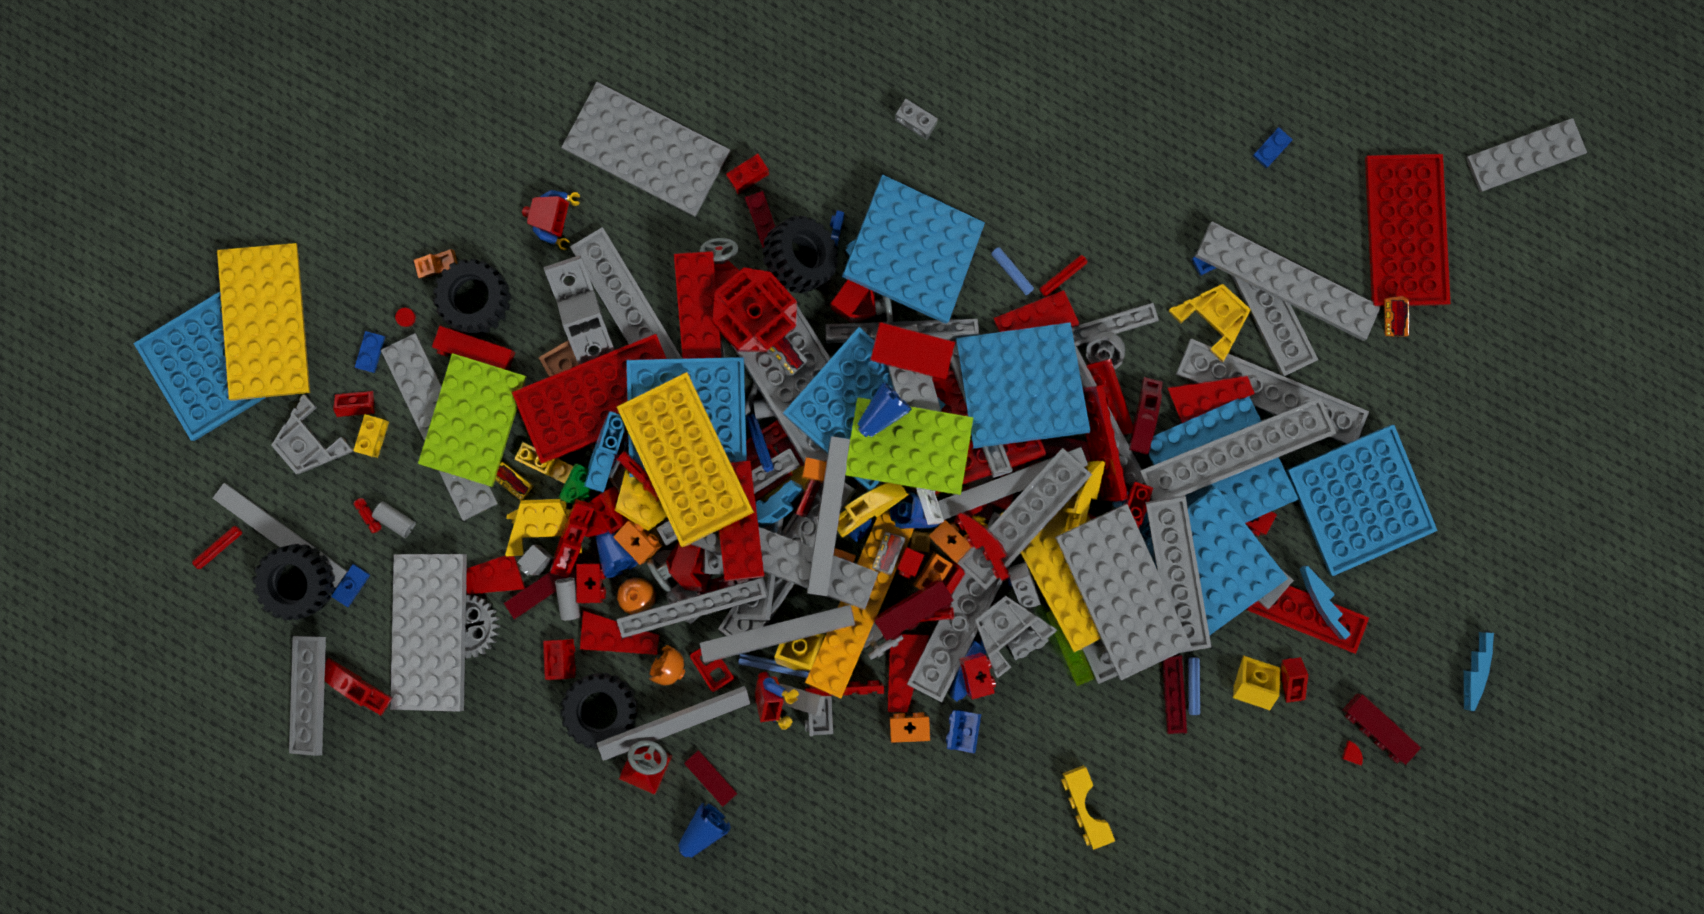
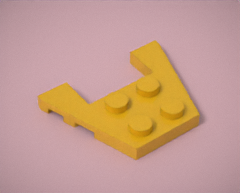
[1169,284,1251,363]
[615,469,667,531]
[505,499,582,556]

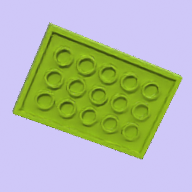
[418,353,527,487]
[845,397,973,495]

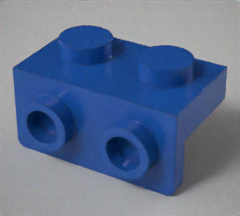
[946,710,981,753]

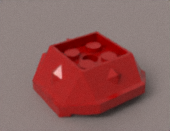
[712,267,797,352]

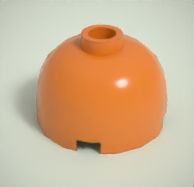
[617,577,656,615]
[649,645,685,685]

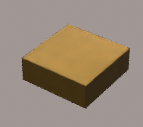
[910,531,931,552]

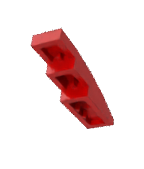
[550,499,595,578]

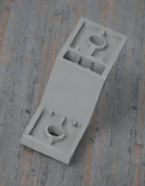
[544,255,614,365]

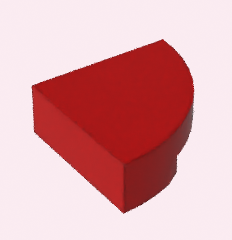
[1342,740,1363,766]

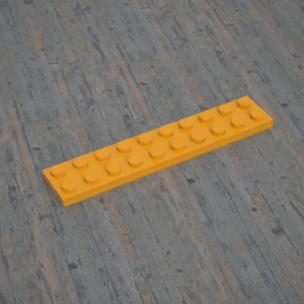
[805,508,914,699]

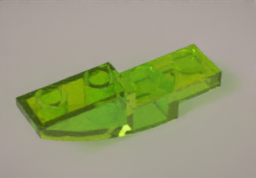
[1046,611,1095,686]

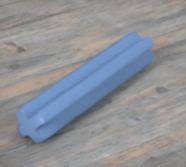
[991,247,1034,295]
[1188,657,1200,715]

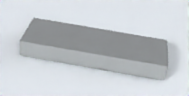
[780,684,825,716]

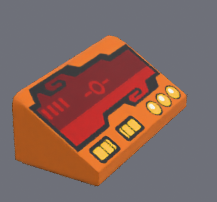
[1384,296,1409,336]

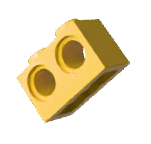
[353,414,389,458]

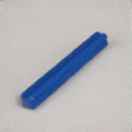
[746,414,774,473]

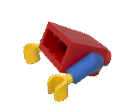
[522,190,580,250]
[755,672,799,730]

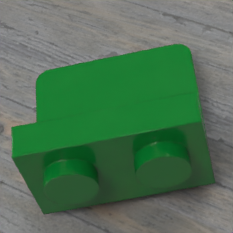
[559,464,596,505]

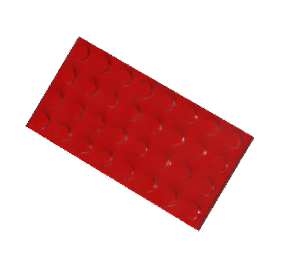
[1365,154,1451,307]
[512,334,667,464]

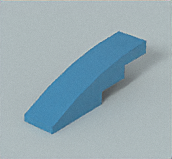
[1300,566,1351,639]
[1464,632,1494,711]

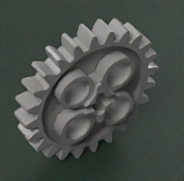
[465,595,500,658]

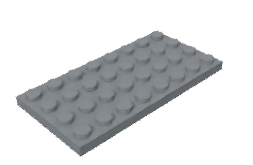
[561,82,731,217]
[731,306,830,462]
[1055,504,1191,680]
[390,554,467,711]

